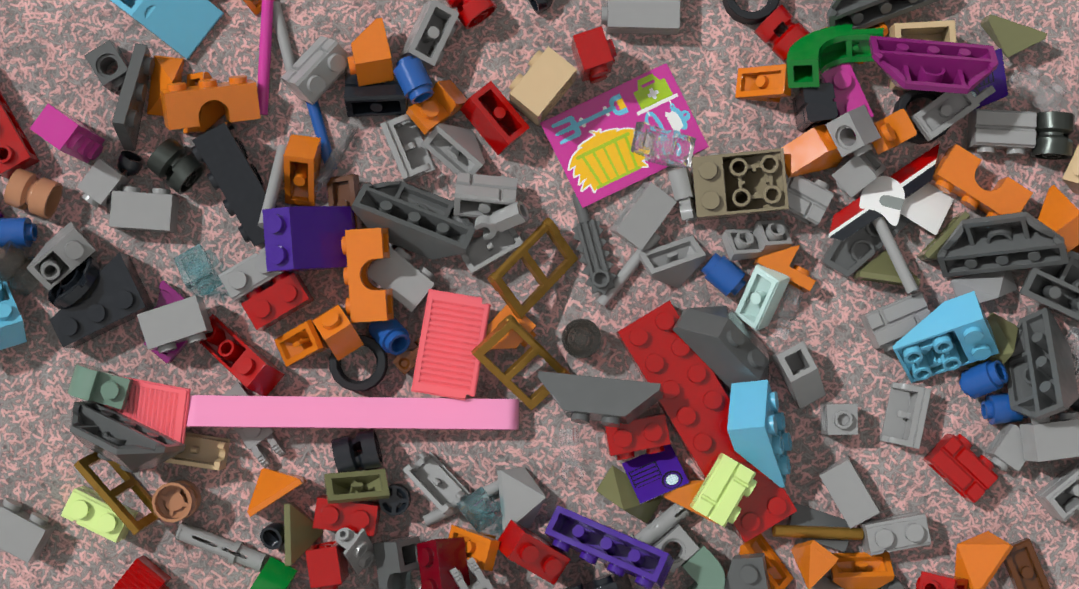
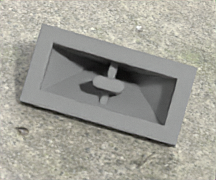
[422,123,485,175]
[639,235,706,288]
[950,270,1017,303]
[497,467,546,531]

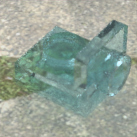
[173,244,223,297]
[457,487,503,533]

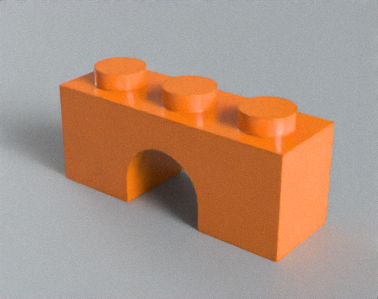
[160,75,261,130]
[932,144,1033,217]
[341,228,394,323]

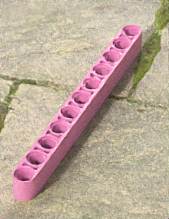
[186,395,519,430]

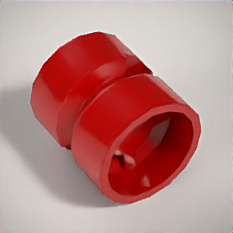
[445,0,497,29]
[754,4,810,62]

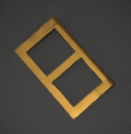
[487,218,578,319]
[471,315,570,411]
[73,452,160,535]

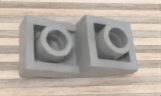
[722,220,793,261]

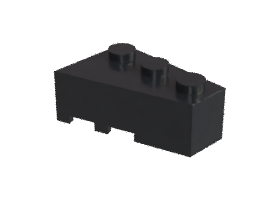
[50,252,154,348]

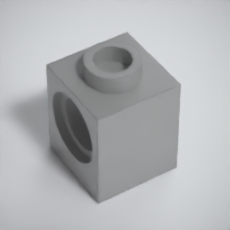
[825,105,881,157]
[832,150,887,198]
[77,158,131,208]
[820,403,858,435]
[985,423,1026,472]
[651,524,700,573]

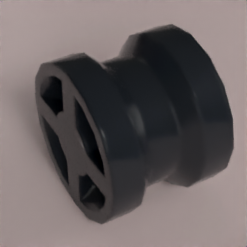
[379,484,411,516]

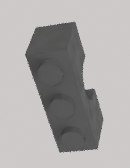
[373,536,420,589]

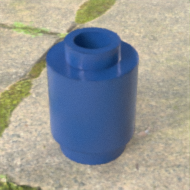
[393,56,433,104]
[0,217,38,248]
[700,253,746,296]
[369,317,410,355]
[959,360,1008,399]
[981,393,1028,425]

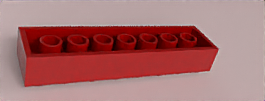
[616,300,797,543]

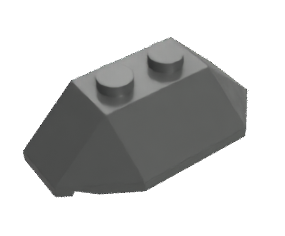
[826,0,940,29]
[351,181,476,260]
[937,212,1069,278]
[1019,250,1079,323]
[673,306,769,389]
[1004,307,1079,421]
[538,371,664,427]
[70,401,186,473]

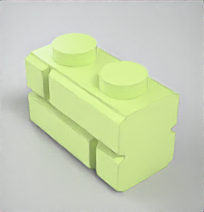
[690,453,757,528]
[61,486,138,543]

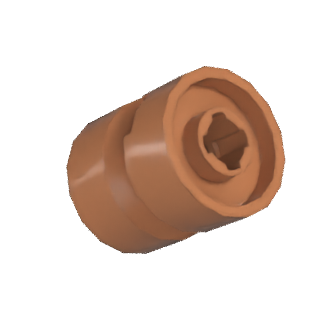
[4,168,63,219]
[152,480,201,523]

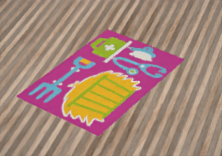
[540,63,709,208]

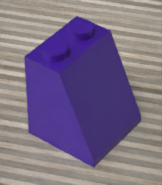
[262,206,355,272]

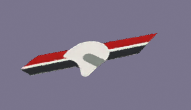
[828,144,940,241]

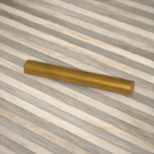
[772,525,864,540]

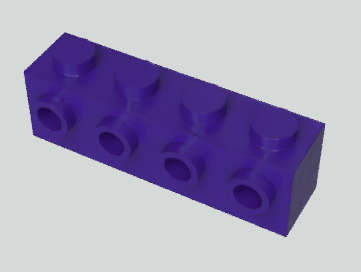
[545,505,674,589]

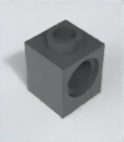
[84,40,129,91]

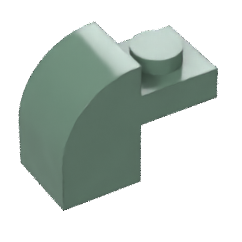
[67,363,133,410]
[681,543,725,589]

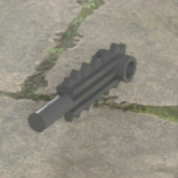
[572,194,617,295]

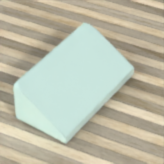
[734,264,790,331]

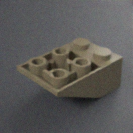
[692,148,789,221]

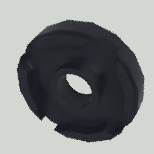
[48,256,100,309]

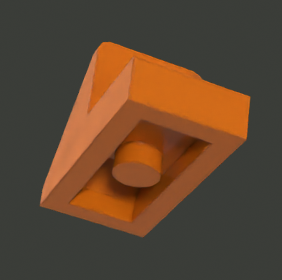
[735,64,791,103]
[406,80,468,135]
[872,108,917,155]
[752,245,816,293]
[448,525,500,571]

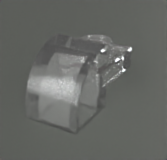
[631,121,696,168]

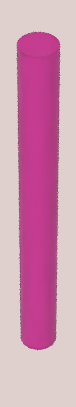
[257,0,274,115]

